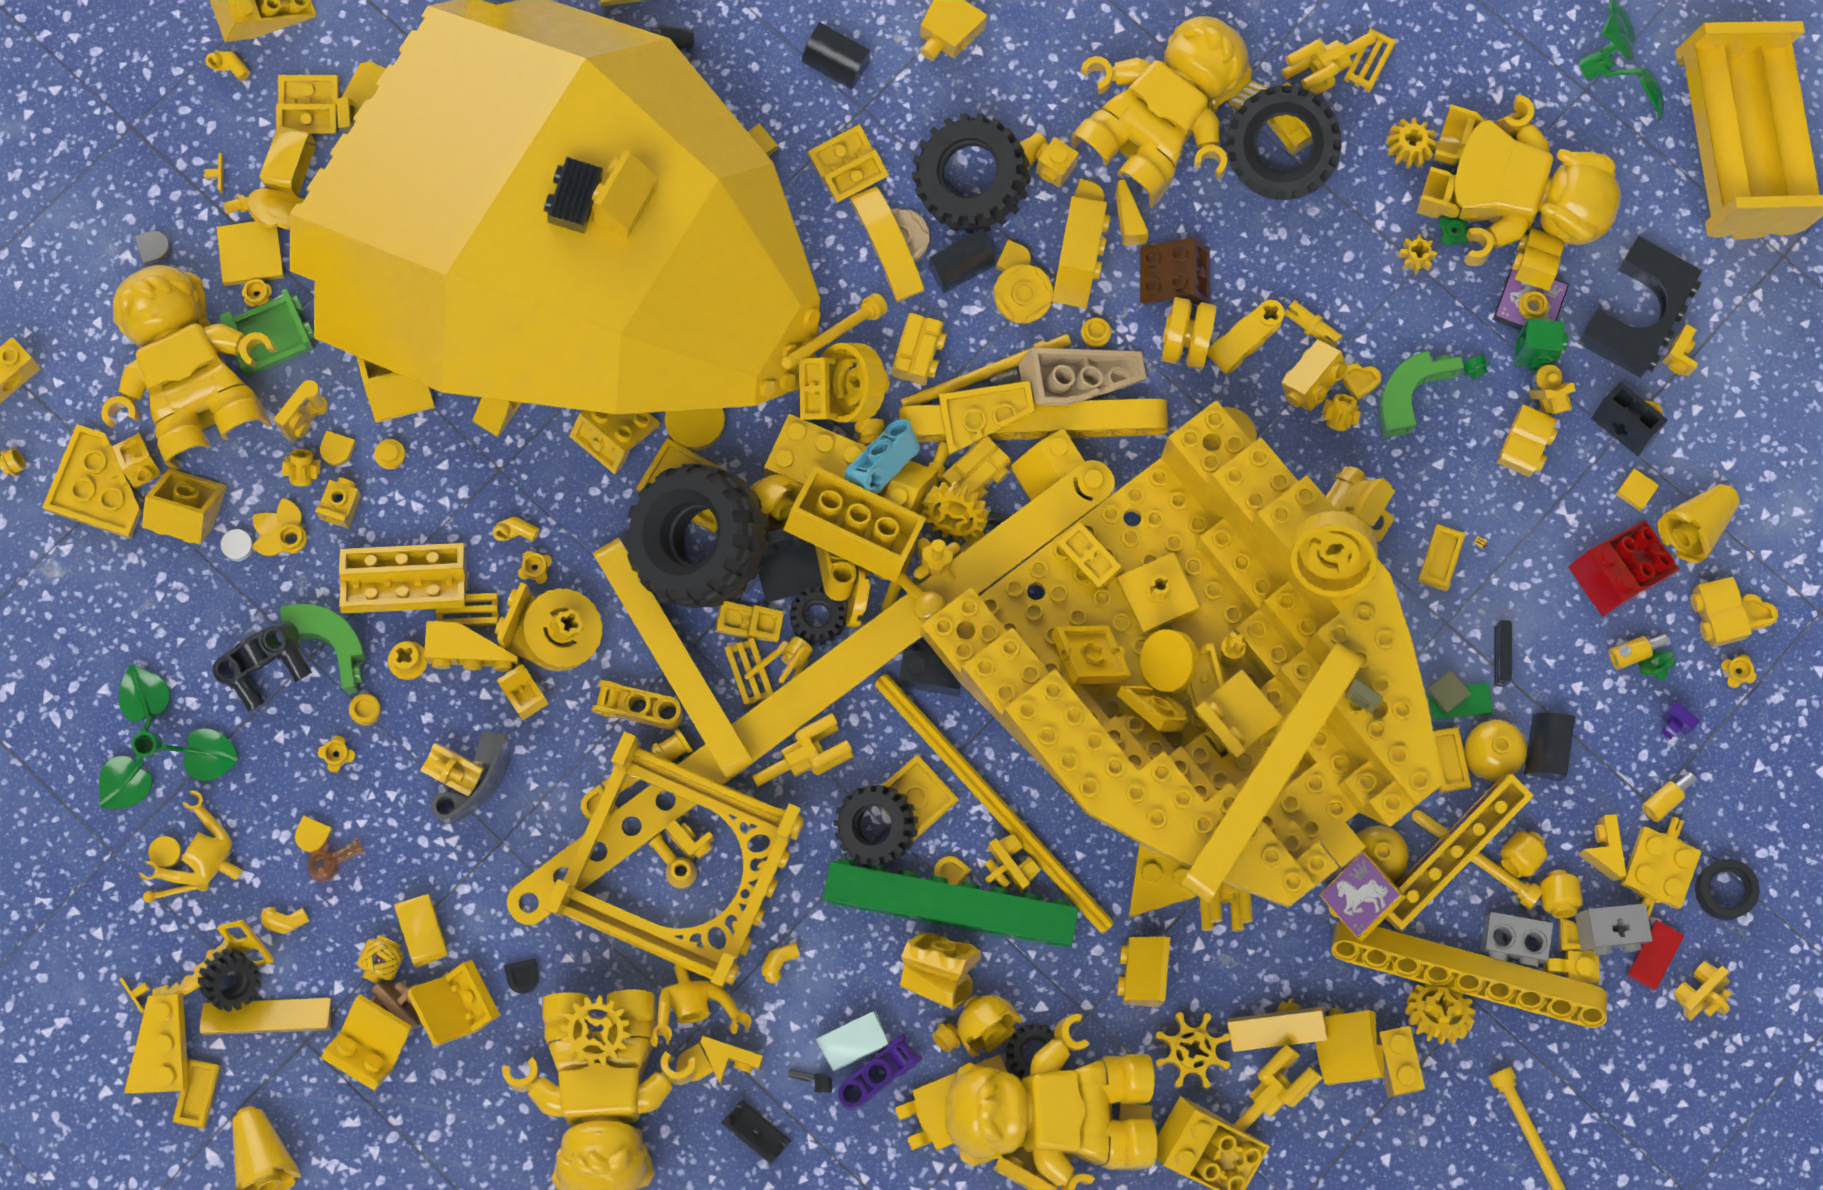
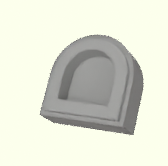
[135,231,171,266]

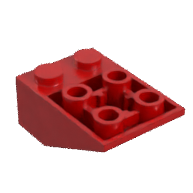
[1568,520,1680,617]

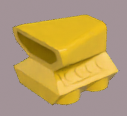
[900,932,981,1009]

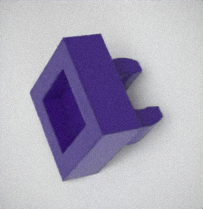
[1660,701,1701,740]

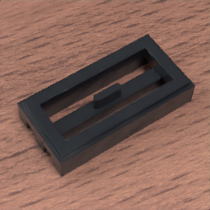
[1494,620,1512,687]

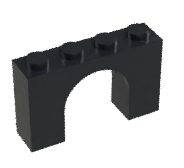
[1577,236,1702,378]

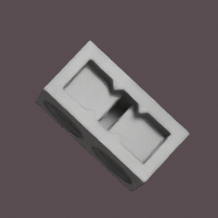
[1480,912,1553,968]

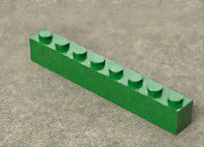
[823,859,1078,949]

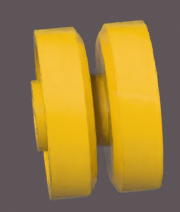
[1161,297,1217,370]

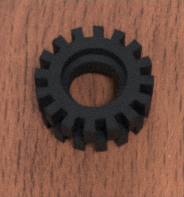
[790,586,845,645]
[198,949,262,1012]
[1006,1023,1055,1079]

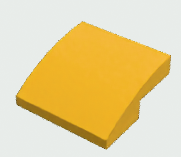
[276,75,339,134]
[807,124,889,203]
[1315,1010,1384,1085]

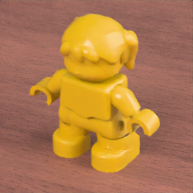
[1071,16,1252,209]
[1416,95,1621,266]
[101,265,277,470]
[502,990,697,1190]
[945,1014,1157,1190]

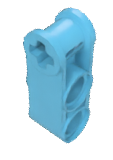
[844,419,921,494]

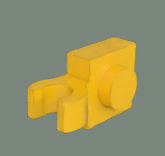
[1543,951,1600,984]

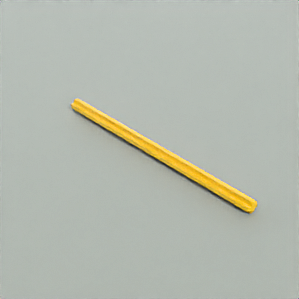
[875,674,1114,934]

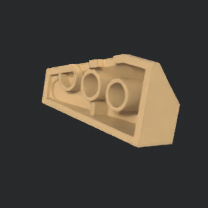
[1018,348,1147,406]

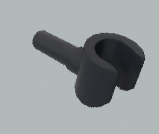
[788,1069,832,1093]

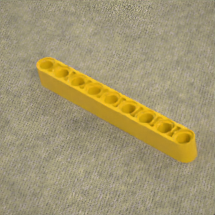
[899,399,1169,442]
[592,537,754,779]
[1180,642,1365,903]
[1331,920,1607,1028]

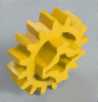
[922,481,989,542]
[1405,983,1476,1045]
[560,995,631,1067]

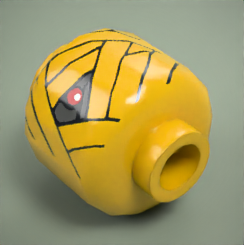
[357,935,404,983]

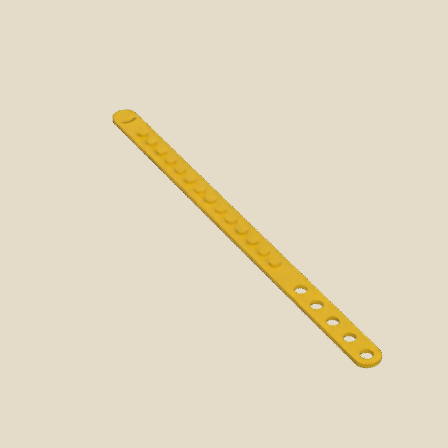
[507,460,1115,925]

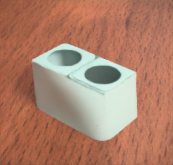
[816,1011,888,1072]

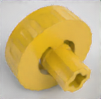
[820,343,890,422]
[1290,511,1378,597]
[519,588,603,672]

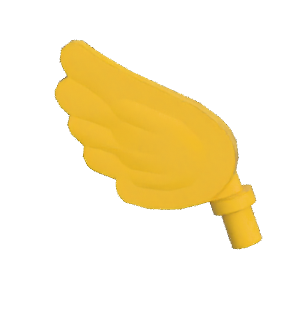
[223,188,304,230]

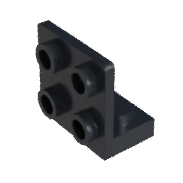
[759,528,824,603]

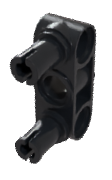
[212,621,312,712]

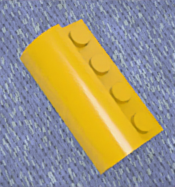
[339,543,468,614]

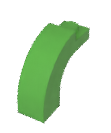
[1378,351,1464,439]
[280,604,367,695]

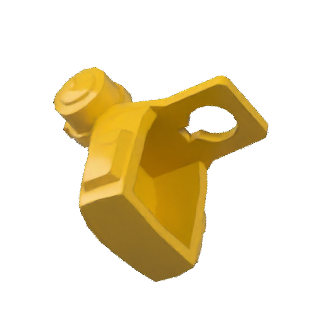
[1326,466,1395,542]

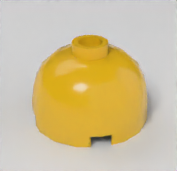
[751,474,803,533]
[1463,719,1527,782]
[1356,825,1410,883]
[957,995,1022,1057]

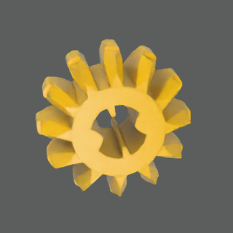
[1385,117,1437,169]

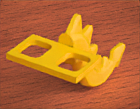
[152,919,275,996]

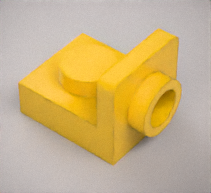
[1662,324,1698,376]
[112,433,161,488]
[665,820,714,860]

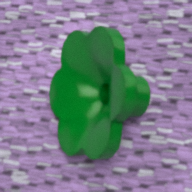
[1638,651,1676,680]

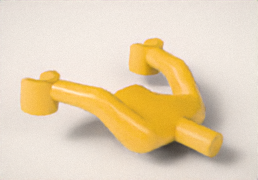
[138,791,242,885]
[650,965,752,1047]

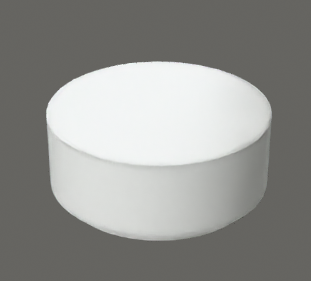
[221,529,253,562]

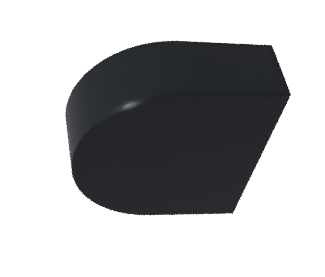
[504,959,539,994]

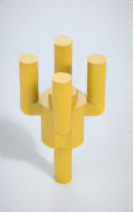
[1281,31,1376,95]
[913,538,960,586]
[752,713,854,787]
[1199,882,1253,931]
[1233,1044,1323,1131]

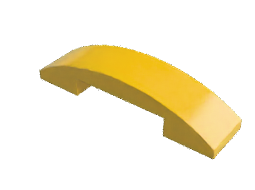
[850,186,924,302]

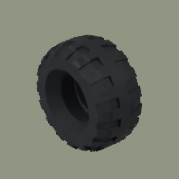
[625,463,769,608]

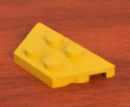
[1128,843,1196,917]

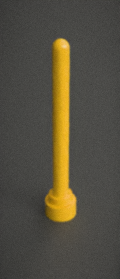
[781,293,888,369]
[1411,810,1543,910]
[1488,1066,1566,1190]

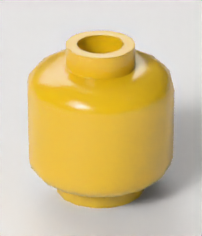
[1500,831,1548,878]
[1539,870,1583,919]

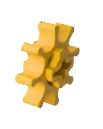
[1154,1012,1231,1089]

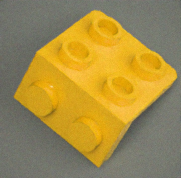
[407,960,501,1046]

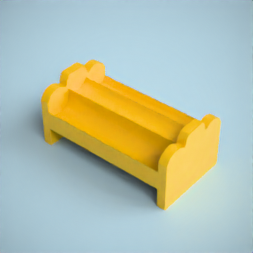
[1675,21,1823,240]

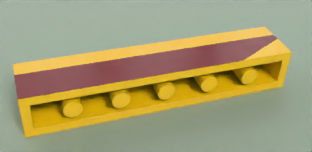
[1385,773,1534,930]

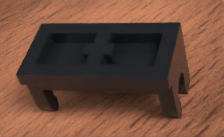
[721,1100,792,1166]

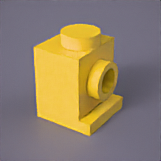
[315,478,362,529]

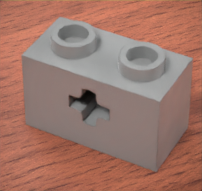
[1575,904,1652,956]

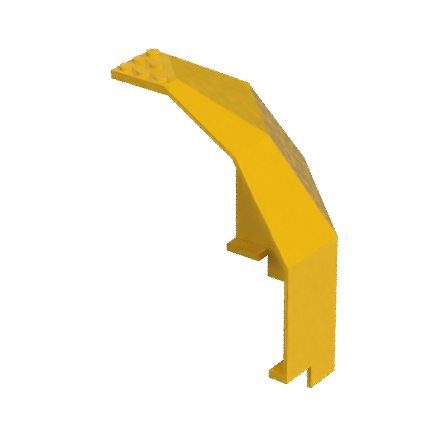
[290,0,820,414]

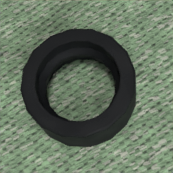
[1695,859,1760,921]

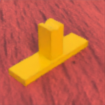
[204,153,224,193]
[119,978,150,1014]

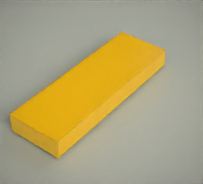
[1227,1007,1328,1052]

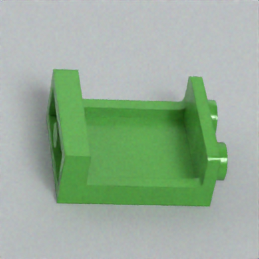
[219,288,314,377]

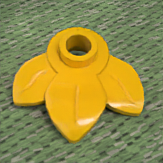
[252,498,307,556]

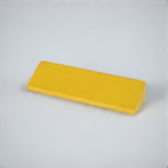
[200,998,331,1035]

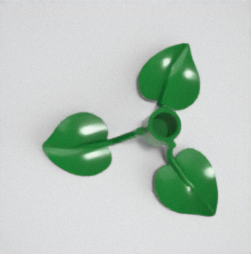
[1579,0,1664,121]
[99,665,238,809]

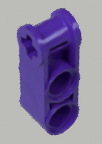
[838,1034,923,1110]

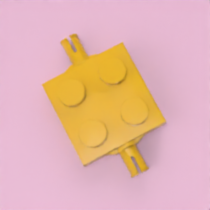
[1620,817,1702,919]

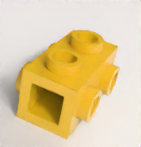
[1281,339,1347,412]

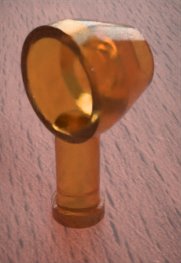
[306,839,364,882]

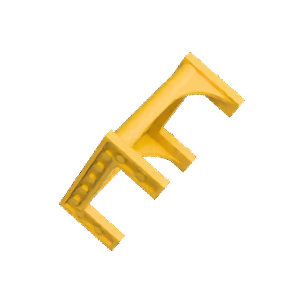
[544,731,804,989]

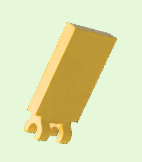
[895,1054,1008,1151]

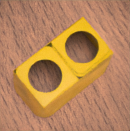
[259,125,316,196]
[394,894,449,969]

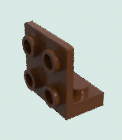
[1140,238,1210,306]

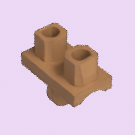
[370,981,423,1031]

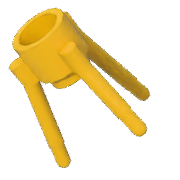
[744,636,813,683]

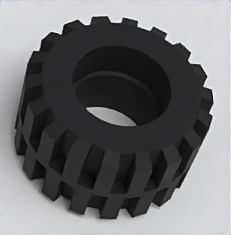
[834,785,918,865]

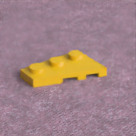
[939,381,1035,456]
[124,993,189,1094]

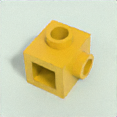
[1035,137,1079,188]

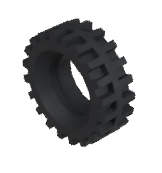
[1226,85,1342,200]
[912,113,1031,234]

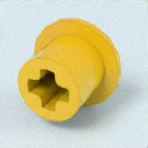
[388,641,428,680]

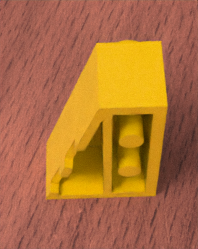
[1052,196,1111,308]

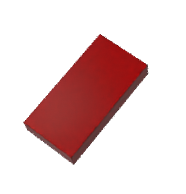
[1626,920,1685,991]

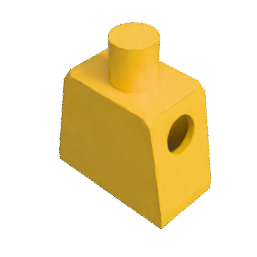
[920,0,987,61]

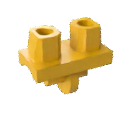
[1529,365,1576,414]
[420,742,485,797]
[985,834,1040,893]
[1674,961,1732,1021]

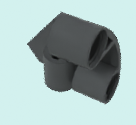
[431,731,510,824]

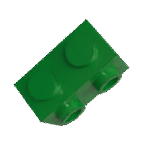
[1514,318,1568,372]

